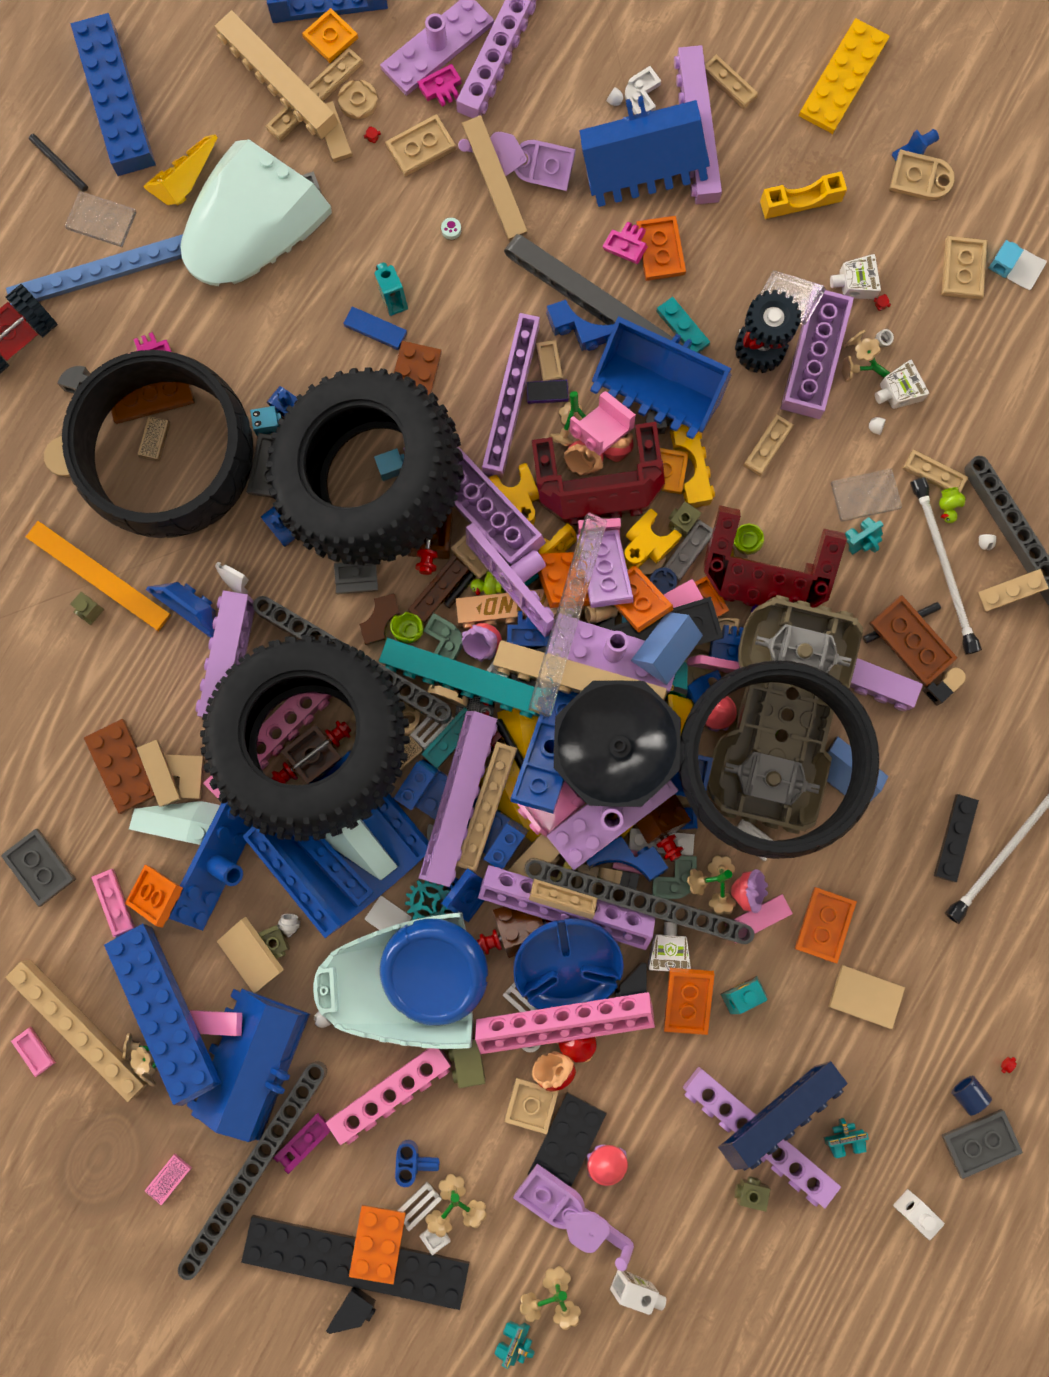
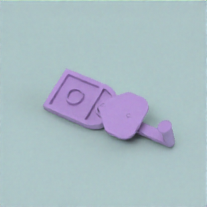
[458,132,576,191]
[513,1164,634,1271]

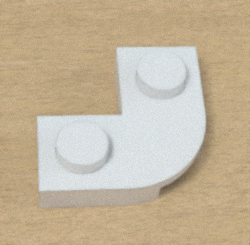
[625,66,661,114]

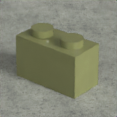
[448,1038,486,1088]

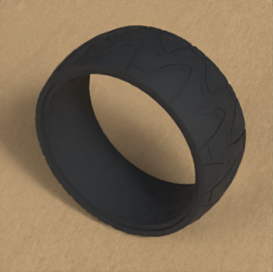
[62,350,254,538]
[679,660,880,859]

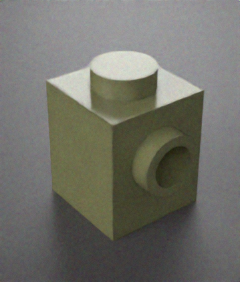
[669,501,702,538]
[734,1177,771,1212]

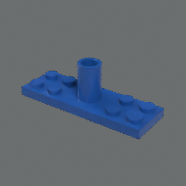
[511,686,578,814]
[169,802,253,931]

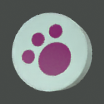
[441,218,461,240]

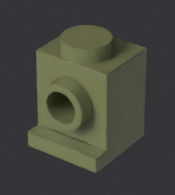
[70,592,104,625]
[258,925,290,959]

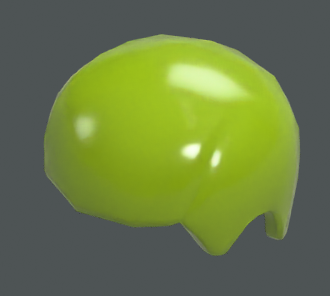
[733,523,764,555]
[390,612,424,644]

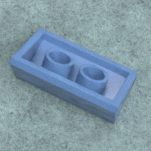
[631,612,703,685]
[826,737,889,802]

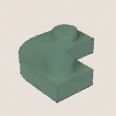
[424,613,463,660]
[652,856,697,899]

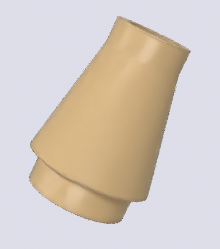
[584,605,618,624]

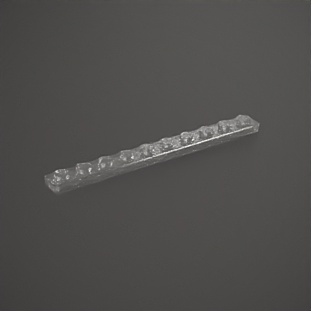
[528,513,607,717]

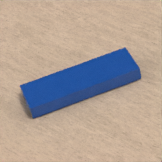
[343,306,407,350]

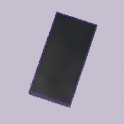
[527,380,568,404]

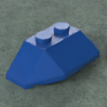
[146,582,216,638]

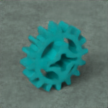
[405,880,450,920]

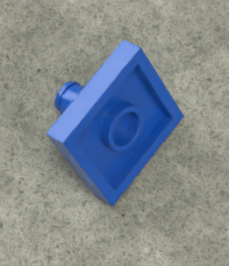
[441,868,485,923]

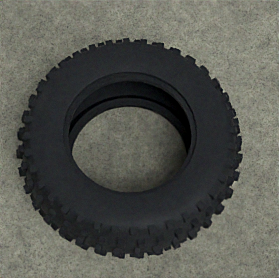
[266,367,463,566]
[200,635,410,841]

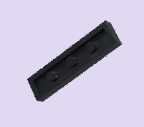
[934,794,979,882]

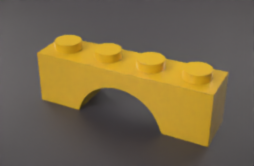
[760,171,847,219]
[670,424,715,508]

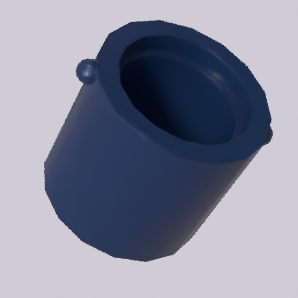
[650,568,677,595]
[951,1076,992,1116]

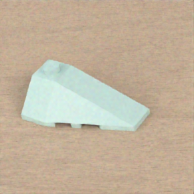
[129,801,220,845]
[325,819,398,880]

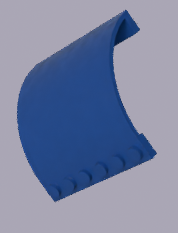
[243,750,429,938]

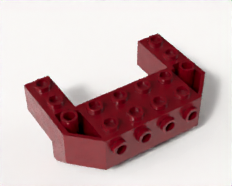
[532,422,665,525]
[704,505,847,608]

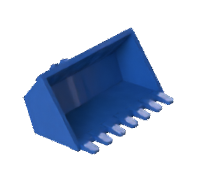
[579,95,710,207]
[590,316,732,439]
[187,989,310,1142]

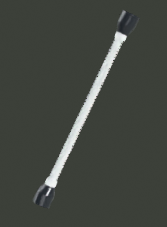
[910,477,982,655]
[945,794,1049,924]

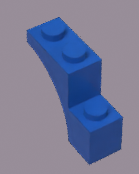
[547,300,614,351]
[585,836,668,882]

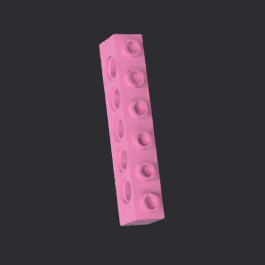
[326,1048,451,1145]

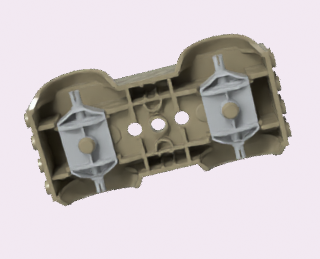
[708,595,863,834]

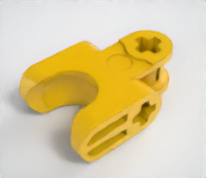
[489,463,539,525]
[624,509,682,569]

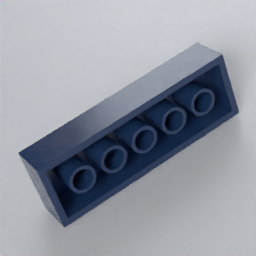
[718,1061,848,1171]

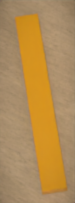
[25,521,171,631]

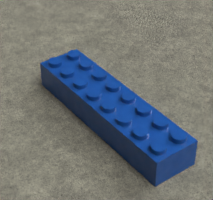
[70,13,156,176]
[104,924,222,1106]

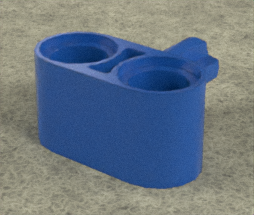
[267,386,298,417]
[260,506,295,547]
[395,1140,440,1187]

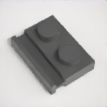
[334,562,378,594]

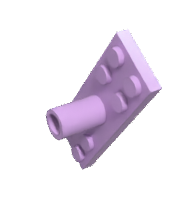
[380,0,494,96]
[466,523,554,637]
[546,614,675,694]
[547,780,679,870]

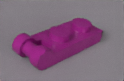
[273,1113,330,1174]

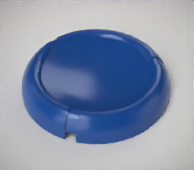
[513,918,624,1009]
[380,919,488,1026]

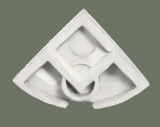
[215,562,249,594]

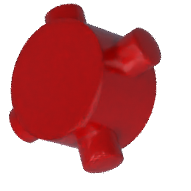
[364,126,381,143]
[874,294,891,311]
[1001,1057,1017,1074]

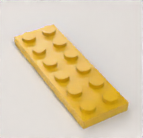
[799,18,890,134]

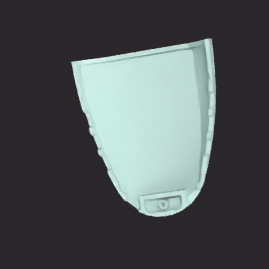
[181,139,332,286]
[313,912,473,1049]

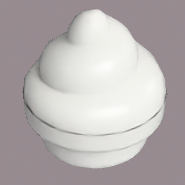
[278,914,300,937]

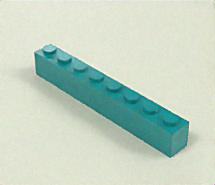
[379,638,547,719]

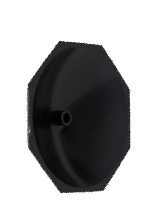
[554,680,681,807]

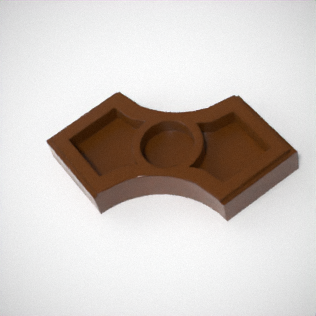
[359,593,400,645]

